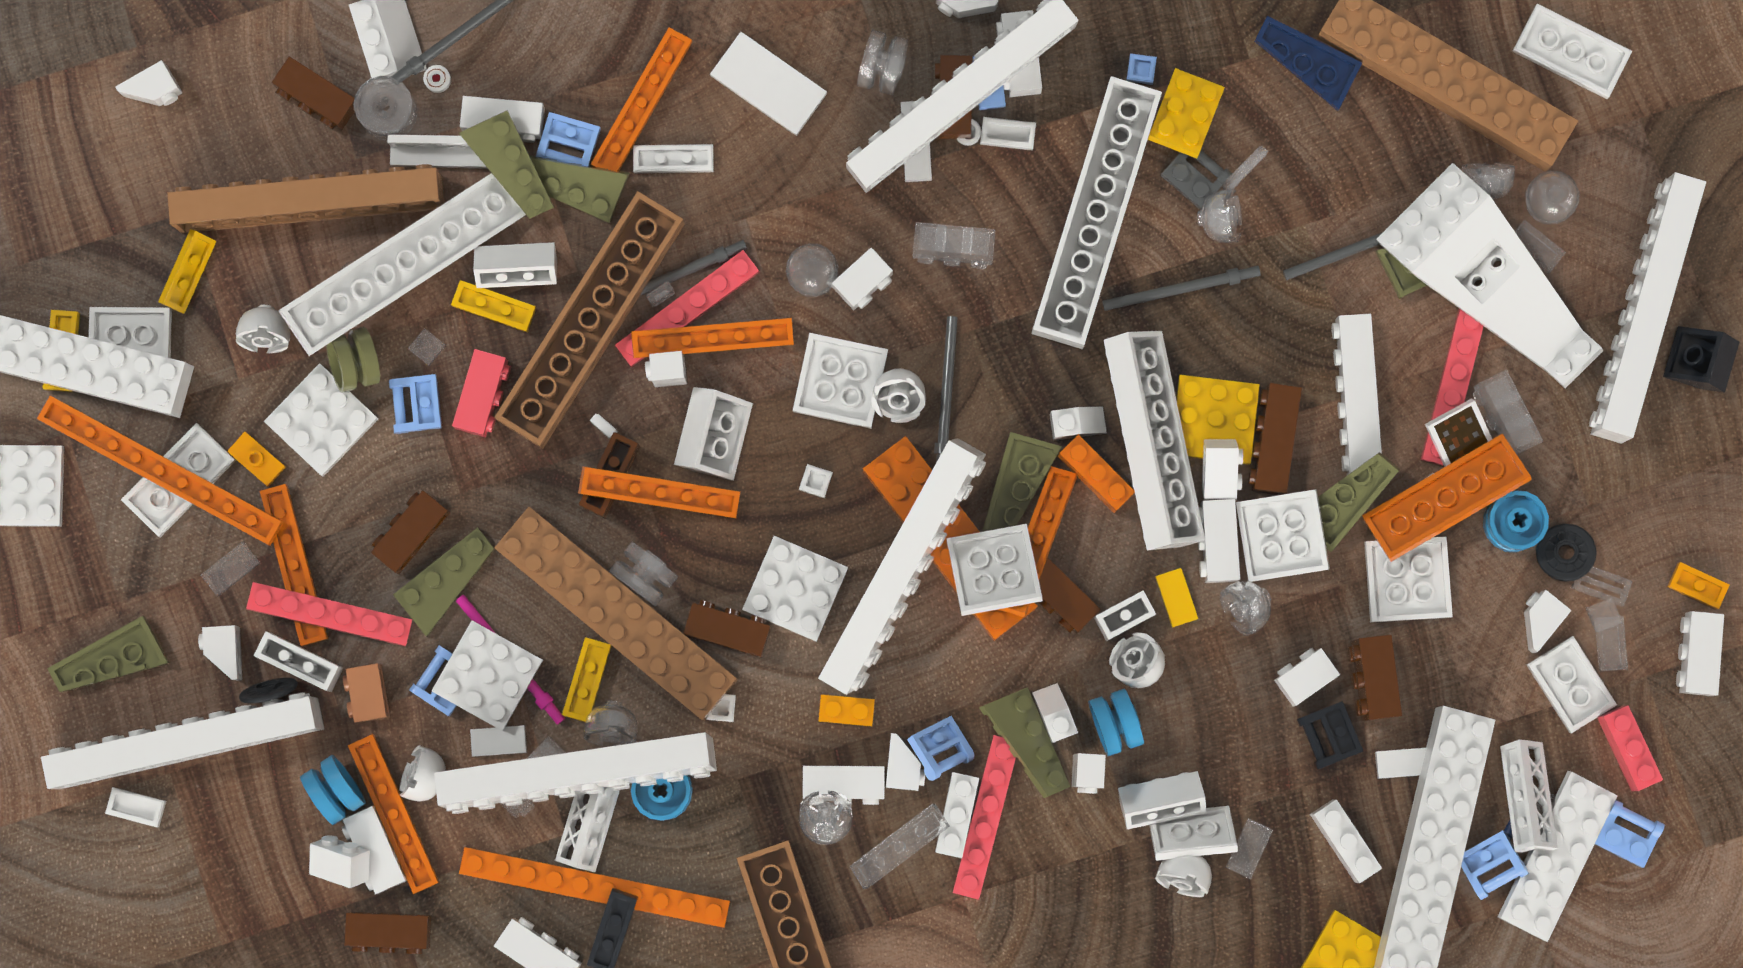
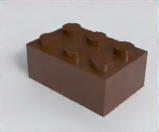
[1348,635,1402,721]

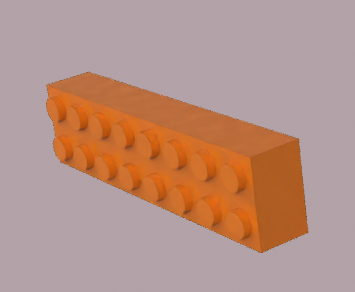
[863,436,1038,641]

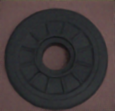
[1536,524,1597,581]
[239,678,298,704]

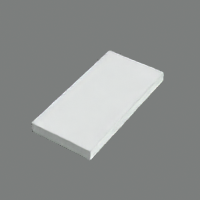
[1512,4,1632,99]
[710,32,827,136]
[121,423,236,537]

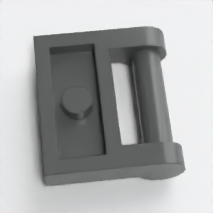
[1161,150,1233,210]

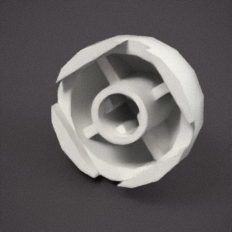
[236,305,290,353]
[872,368,926,423]
[1109,633,1165,689]
[399,745,446,802]
[1155,855,1212,897]

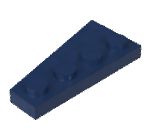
[1254,16,1362,111]

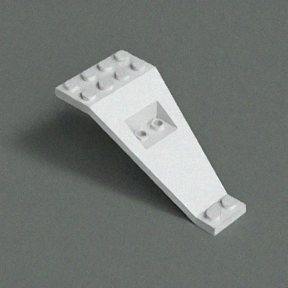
[1376,163,1603,388]

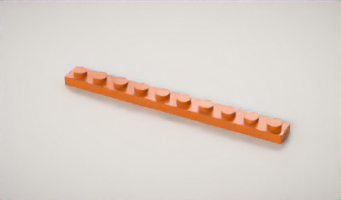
[37,396,284,546]
[459,847,730,928]

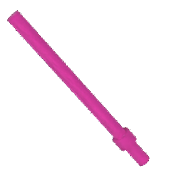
[456,594,566,725]

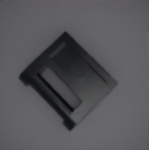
[1297,701,1363,770]

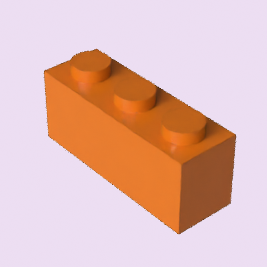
[1058,434,1135,513]

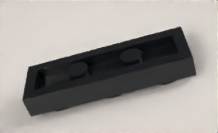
[587,888,638,968]

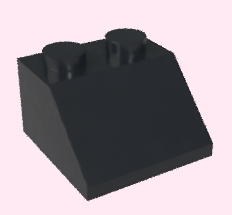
[1663,326,1740,393]

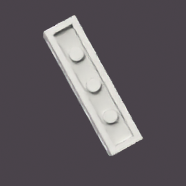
[387,135,488,169]
[1500,739,1558,853]
[555,787,620,872]

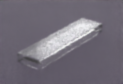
[849,804,950,889]

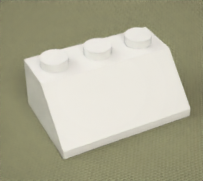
[349,0,427,86]
[674,387,753,481]

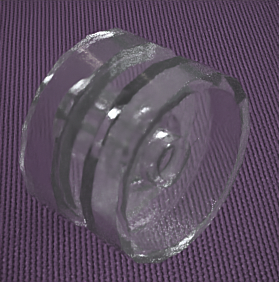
[857,29,909,96]
[354,76,417,140]
[609,541,679,607]

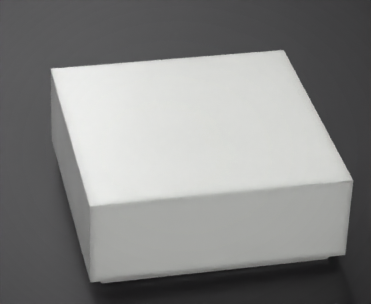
[590,414,617,439]
[799,464,833,498]
[706,694,736,722]

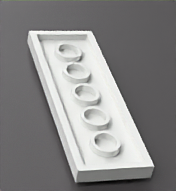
[1498,771,1617,942]

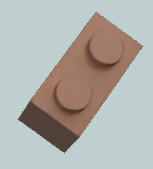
[343,663,390,723]

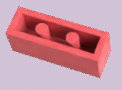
[452,349,511,437]
[1597,705,1663,791]

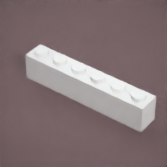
[1332,314,1382,475]

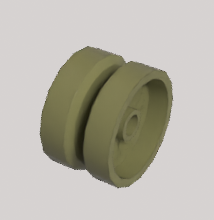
[326,326,380,393]

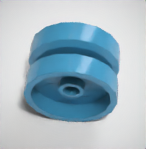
[1483,491,1549,552]
[1088,688,1144,757]
[300,755,366,825]
[631,775,693,821]

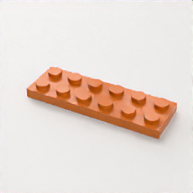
[1362,433,1532,562]

